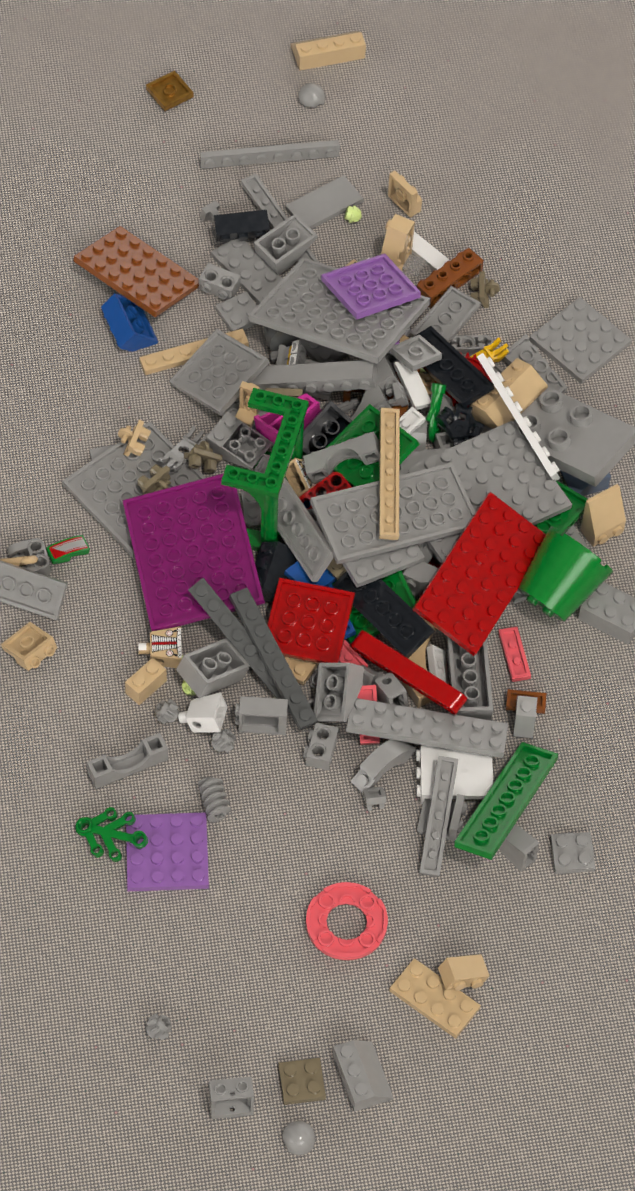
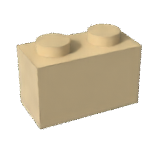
[125,658,167,705]
[438,954,490,991]

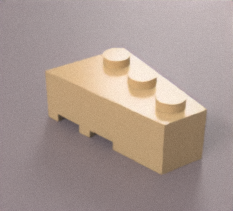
[381,214,415,271]

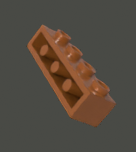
[417,248,484,309]

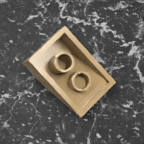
[580,484,626,547]

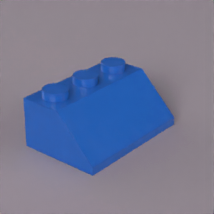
[101,293,158,352]

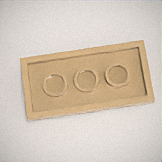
[389,958,481,1039]

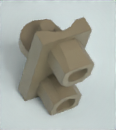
[471,271,500,308]
[184,441,222,473]
[137,464,171,495]

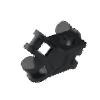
[436,403,485,446]

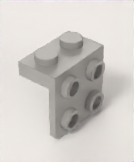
[417,794,468,841]

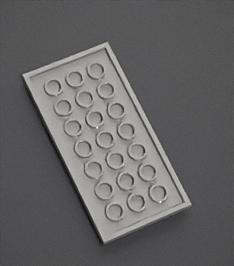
[310,463,475,564]

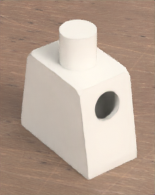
[178,692,228,733]

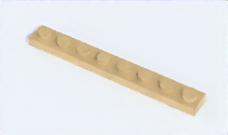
[379,408,400,540]

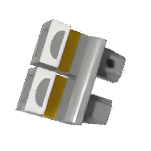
[270,340,307,366]

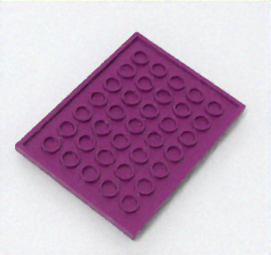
[122,473,265,631]

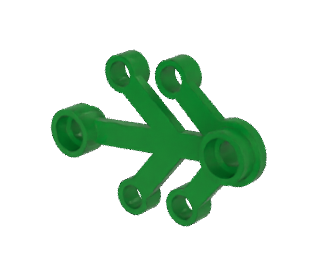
[75,807,148,862]

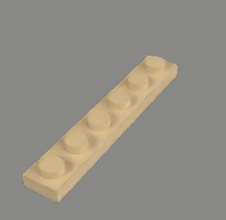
[139,328,249,375]

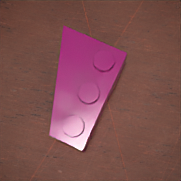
[254,393,320,444]

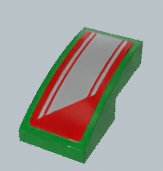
[46,535,90,564]

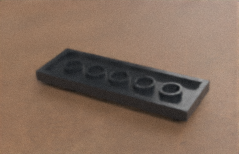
[413,326,494,408]
[332,571,435,658]

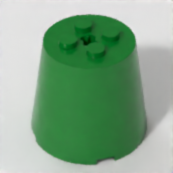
[518,526,613,622]

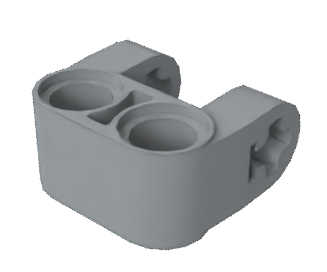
[7,538,51,576]

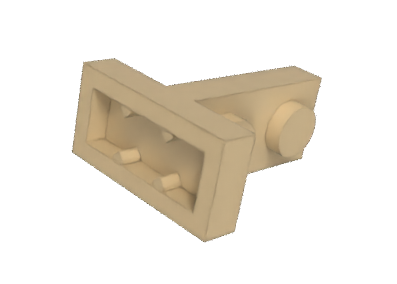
[235,381,260,428]

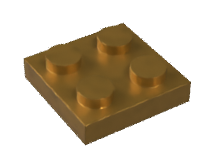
[146,70,194,111]

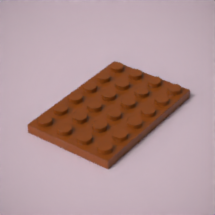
[73,226,199,317]

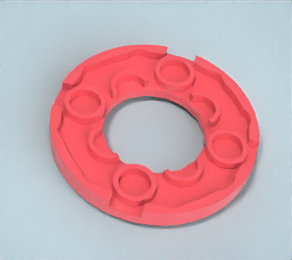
[306,882,388,960]

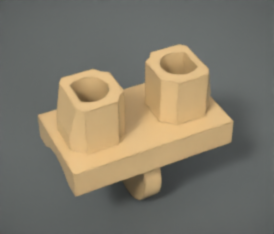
[118,420,151,456]

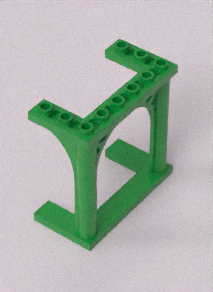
[221,388,309,552]

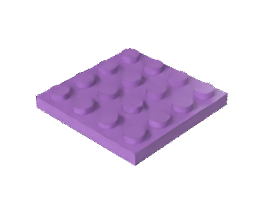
[321,253,421,320]
[126,812,209,892]

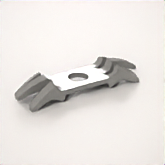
[159,425,208,470]

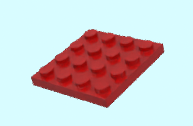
[268,578,355,663]

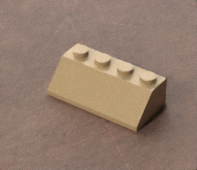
[291,31,366,71]
[470,358,548,429]

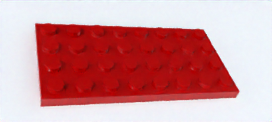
[412,492,546,656]

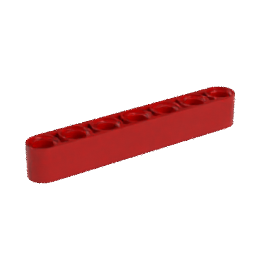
[350,630,468,715]

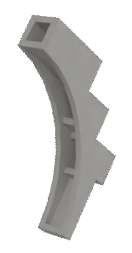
[350,355,399,421]

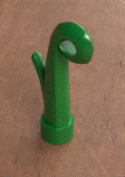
[426,383,446,442]

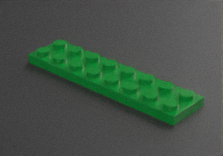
[454,742,558,860]

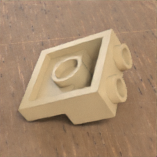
[388,170,422,218]
[1,622,57,671]

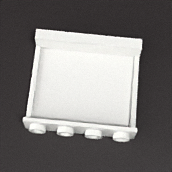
[416,744,493,804]

